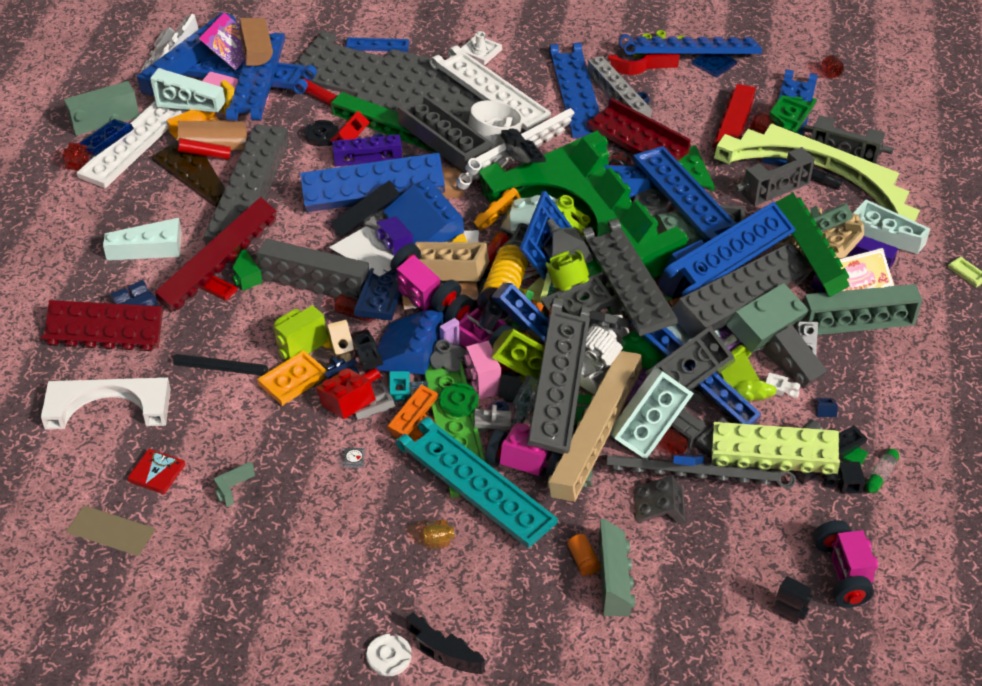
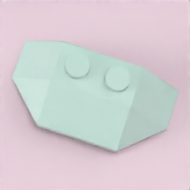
[500,195,563,234]

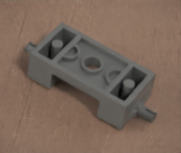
[803,115,894,164]
[734,147,815,206]
[541,271,625,319]
[645,326,737,391]

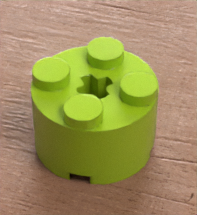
[546,250,589,291]

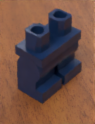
[110,280,158,306]

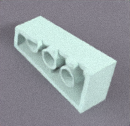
[854,200,930,254]

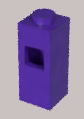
[848,236,898,270]

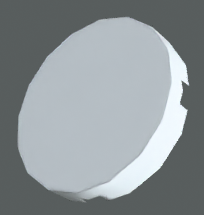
[366,634,411,676]

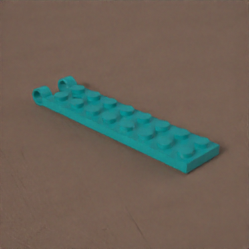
[395,416,558,549]

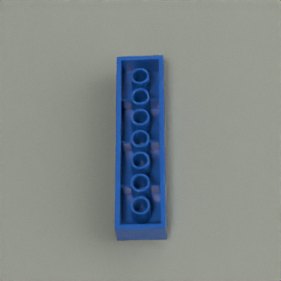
[300,153,445,212]

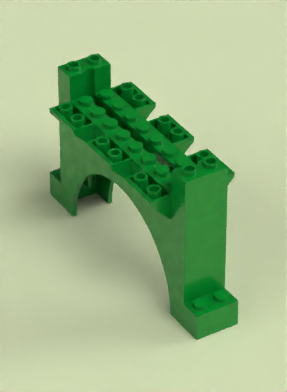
[479,130,688,312]

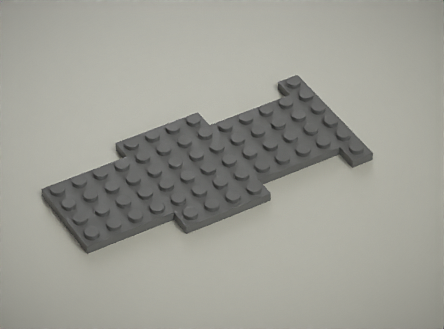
[288,31,484,125]

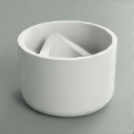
[468,100,523,150]

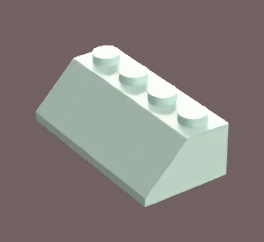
[610,366,694,458]

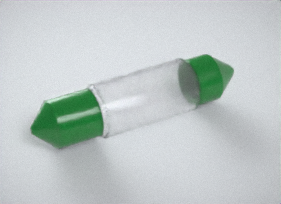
[865,448,900,493]

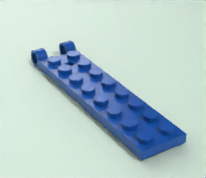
[226,32,286,121]
[618,34,762,55]
[549,42,600,138]
[182,54,317,94]
[763,69,818,166]
[633,146,737,242]
[663,201,796,297]

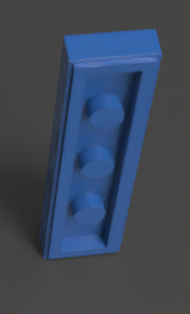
[346,37,409,52]
[673,453,705,466]

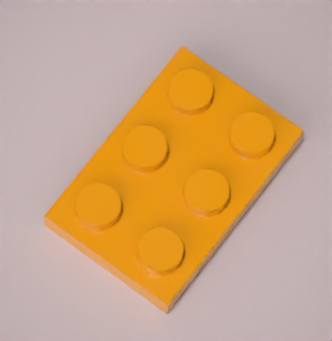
[257,350,328,406]

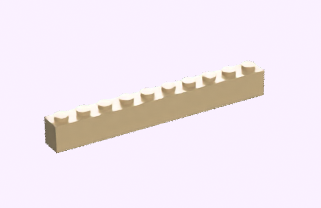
[547,351,642,502]

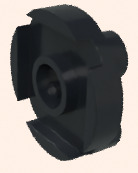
[305,120,338,146]

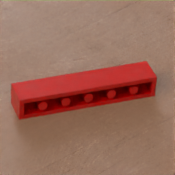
[712,84,756,154]

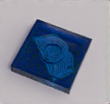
[692,54,737,78]

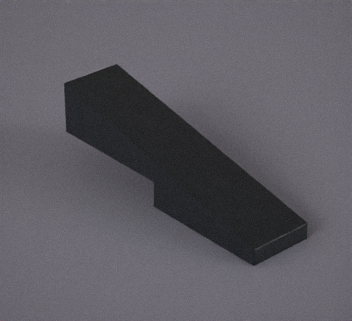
[331,180,400,238]
[789,425,868,485]

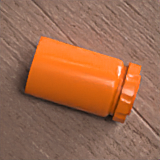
[567,534,601,576]

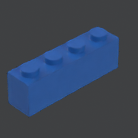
[491,283,549,346]

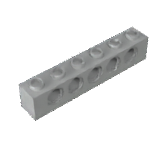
[588,56,652,118]

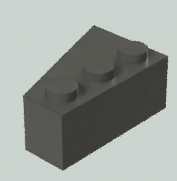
[762,325,827,389]

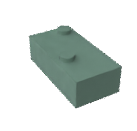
[64,81,139,136]
[726,283,810,353]

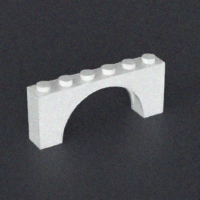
[41,378,171,429]

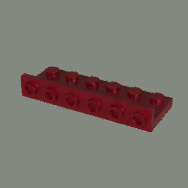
[587,98,691,161]
[41,300,163,351]

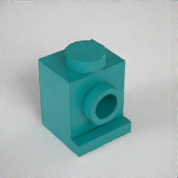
[389,371,410,402]

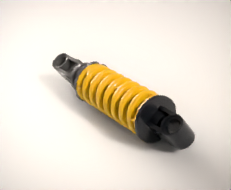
[477,223,530,330]

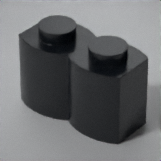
[773,576,813,624]

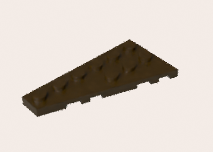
[152,141,225,207]

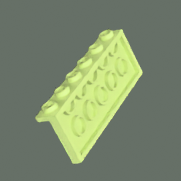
[712,422,840,474]

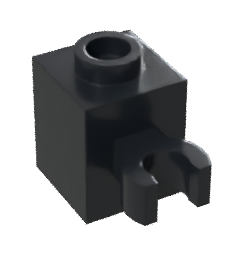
[499,370,524,403]
[824,461,865,494]

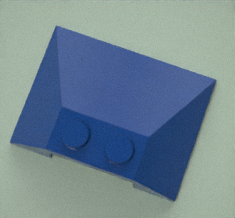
[519,191,572,281]

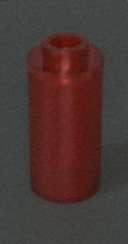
[335,294,376,323]
[658,427,688,455]

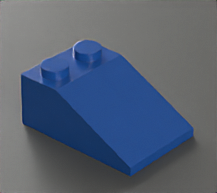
[604,165,656,197]

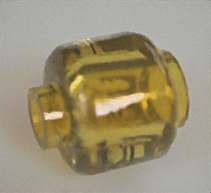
[423,519,455,549]

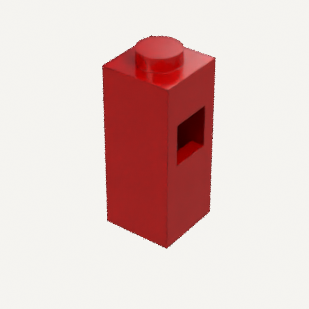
[330,111,370,142]

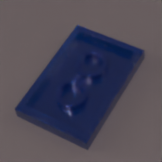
[76,119,134,156]

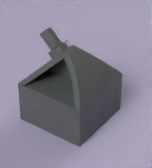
[542,218,594,264]

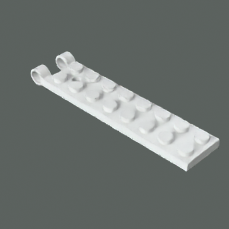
[430,45,551,131]
[77,100,189,188]
[456,108,574,190]

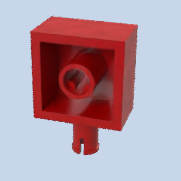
[316,368,381,419]

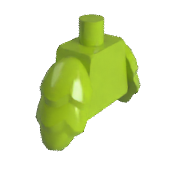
[718,345,777,402]

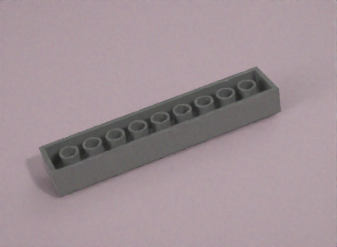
[204,124,289,255]
[672,242,814,339]

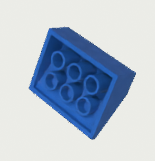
[383,179,464,245]
[376,310,444,375]

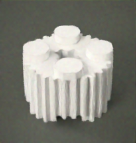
[585,323,623,369]

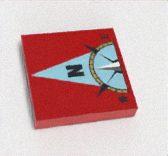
[127,449,185,495]

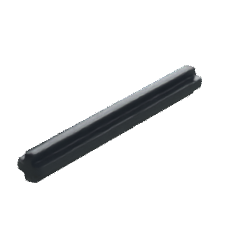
[173,354,268,376]

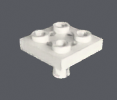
[460,31,502,65]

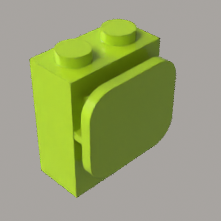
[273,305,328,360]

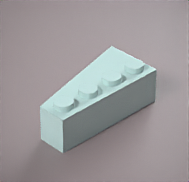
[150,68,225,112]
[103,218,182,260]

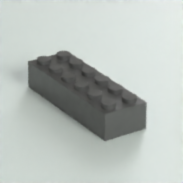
[398,94,491,172]
[257,238,370,302]

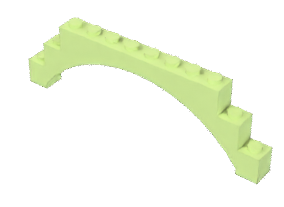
[714,124,920,222]

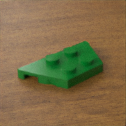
[769,95,817,133]
[678,145,715,191]

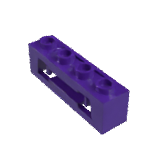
[332,135,402,167]

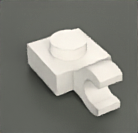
[765,373,800,398]

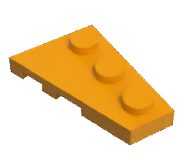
[474,187,521,231]

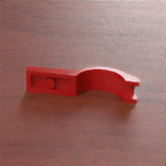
[608,53,680,75]

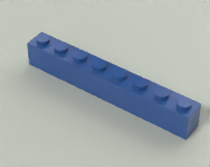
[137,12,236,97]
[630,320,761,425]

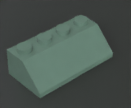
[598,519,635,616]

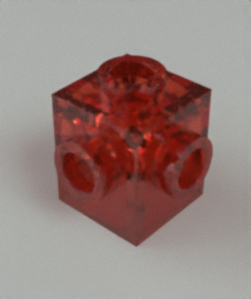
[63,142,89,171]

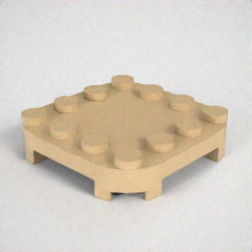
[777,208,865,259]

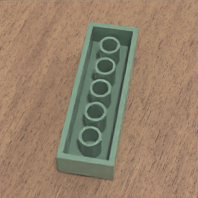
[802,284,923,335]

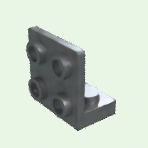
[635,475,686,523]

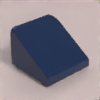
[814,398,838,417]

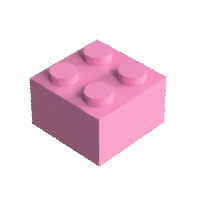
[464,341,501,399]

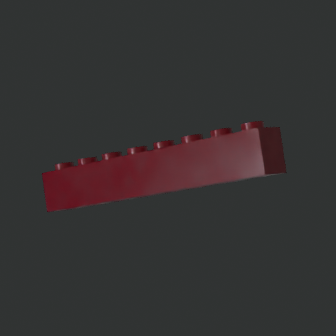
[155,197,277,313]

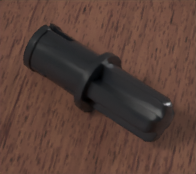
[811,168,843,190]

